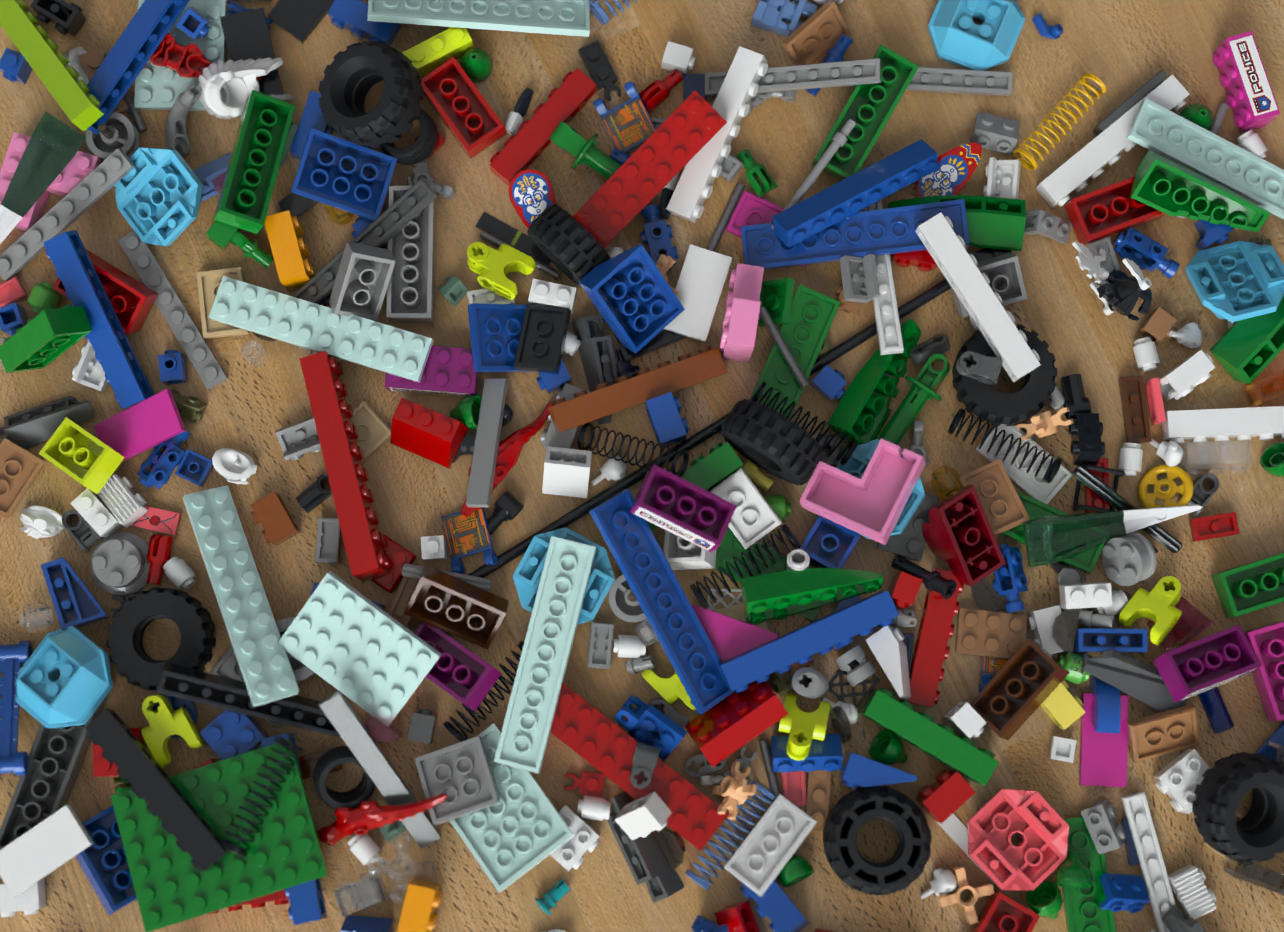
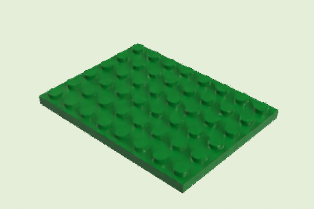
[110,739,329,932]

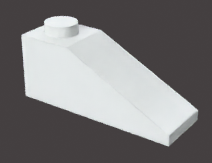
[865,625,911,700]

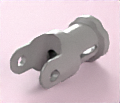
[876,607,917,628]

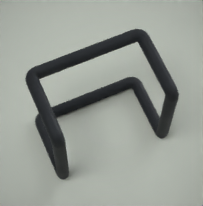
[1073,465,1125,517]

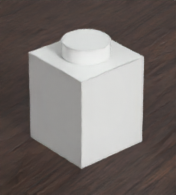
[661,41,696,75]
[421,535,447,561]

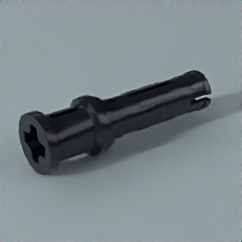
[892,555,956,599]

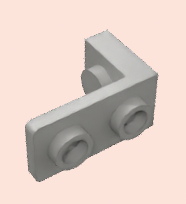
[1024,209,1071,244]

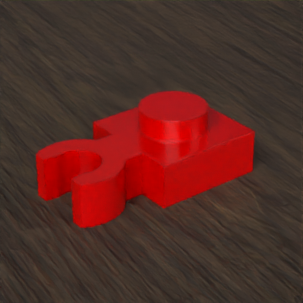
[564,771,605,797]

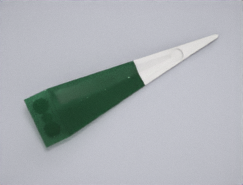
[0,112,86,244]
[1023,504,1202,568]

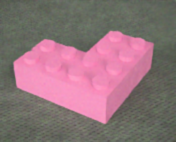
[0,132,103,231]
[719,263,764,363]
[799,438,926,545]

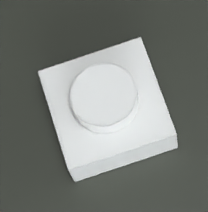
[1048,736,1077,763]

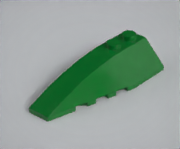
[1130,149,1270,232]
[827,318,922,445]

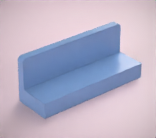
[193,152,232,202]

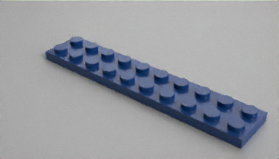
[741,199,969,270]
[589,489,735,714]

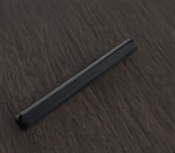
[1072,465,1182,553]

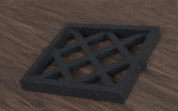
[828,660,880,708]

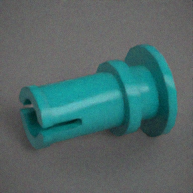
[535,879,571,915]

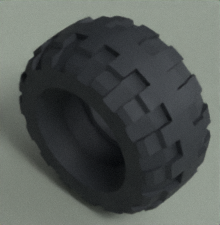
[319,41,423,148]
[1192,752,1284,863]
[823,786,932,895]

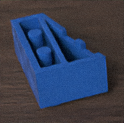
[41,558,110,630]
[739,880,810,932]

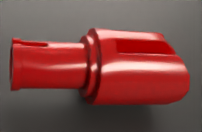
[639,69,684,112]
[146,534,173,585]

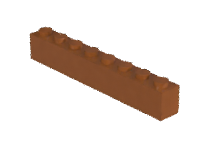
[548,346,727,434]

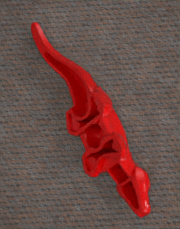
[150,33,262,81]
[461,402,553,517]
[317,793,447,846]

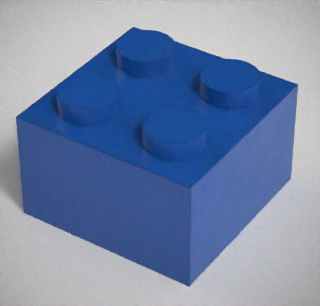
[645,392,689,448]
[800,516,861,569]
[199,709,269,760]

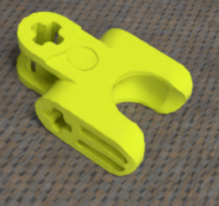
[467,242,536,300]
[1119,576,1182,645]
[641,670,696,710]
[778,693,831,761]
[141,695,203,767]

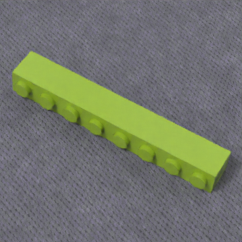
[0,0,104,131]

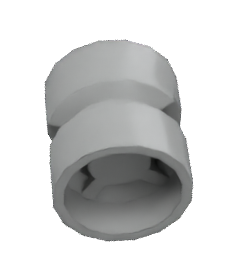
[835,644,877,687]

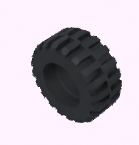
[527,204,611,287]

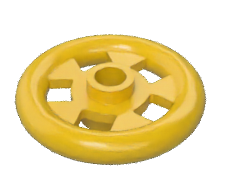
[1138,464,1194,508]

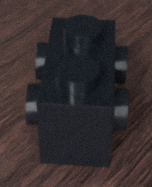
[30,0,87,37]
[1068,413,1105,466]

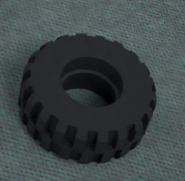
[952,324,1057,426]
[721,399,823,485]
[106,587,216,691]

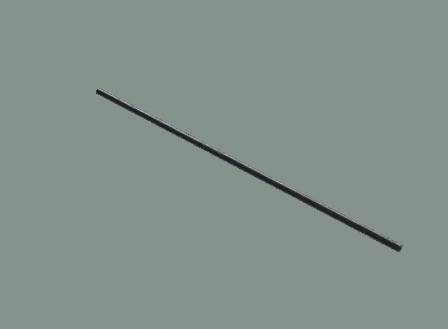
[468,279,950,578]

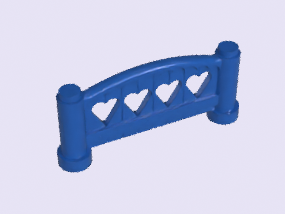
[0,640,33,775]

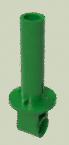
[549,121,622,180]
[877,354,950,445]

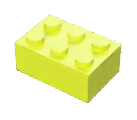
[39,417,125,494]

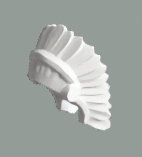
[198,57,292,119]

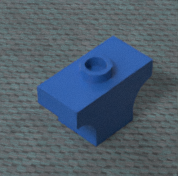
[1194,220,1235,251]

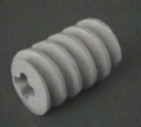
[792,667,829,700]

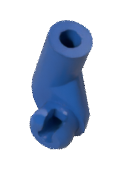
[1032,14,1063,39]

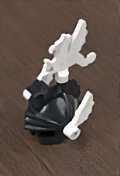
[1072,241,1152,321]

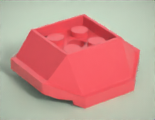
[967,789,1069,890]

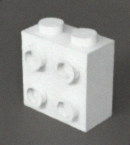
[1159,350,1215,401]
[542,446,592,498]
[1153,748,1210,814]
[550,804,600,871]

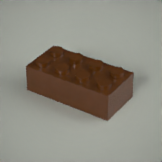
[404,564,509,650]
[970,638,1070,740]

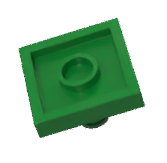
[757,278,795,327]

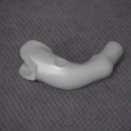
[164,85,201,158]
[1058,568,1115,629]

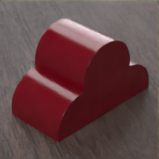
[922,485,1006,587]

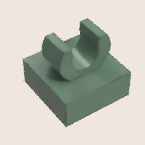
[438,275,469,307]
[378,820,407,842]

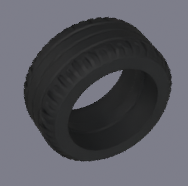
[380,108,438,165]
[313,746,375,809]

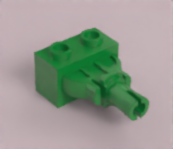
[206,220,274,268]

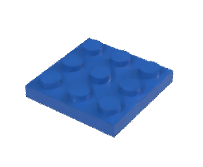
[468,303,534,372]

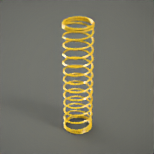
[1013,73,1106,170]

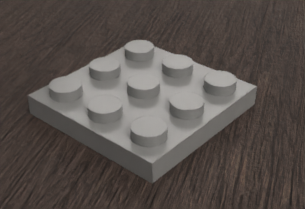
[414,736,500,826]

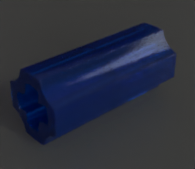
[1198,687,1234,733]

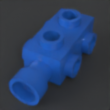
[640,204,679,271]
[1114,227,1180,279]
[137,431,190,490]
[993,543,1028,613]

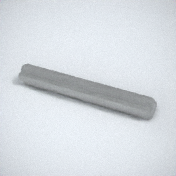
[401,563,491,591]

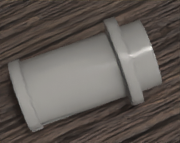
[626,654,656,675]

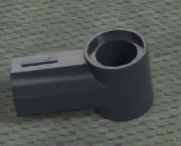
[1060,374,1091,420]
[296,473,332,513]

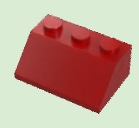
[390,398,468,469]

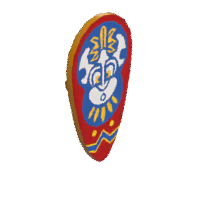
[915,143,982,198]
[508,169,557,228]

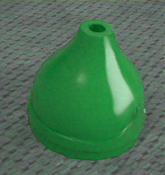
[460,48,493,82]
[1179,104,1213,131]
[450,395,482,429]
[1260,442,1284,477]
[869,729,907,765]
[1056,852,1092,888]
[778,853,814,888]
[1026,881,1063,919]

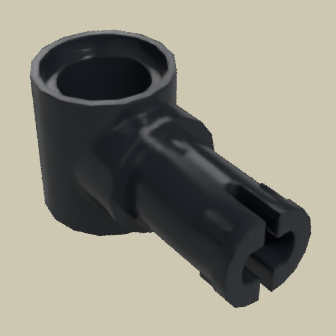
[487,491,524,535]

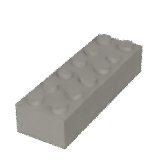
[386,186,436,323]

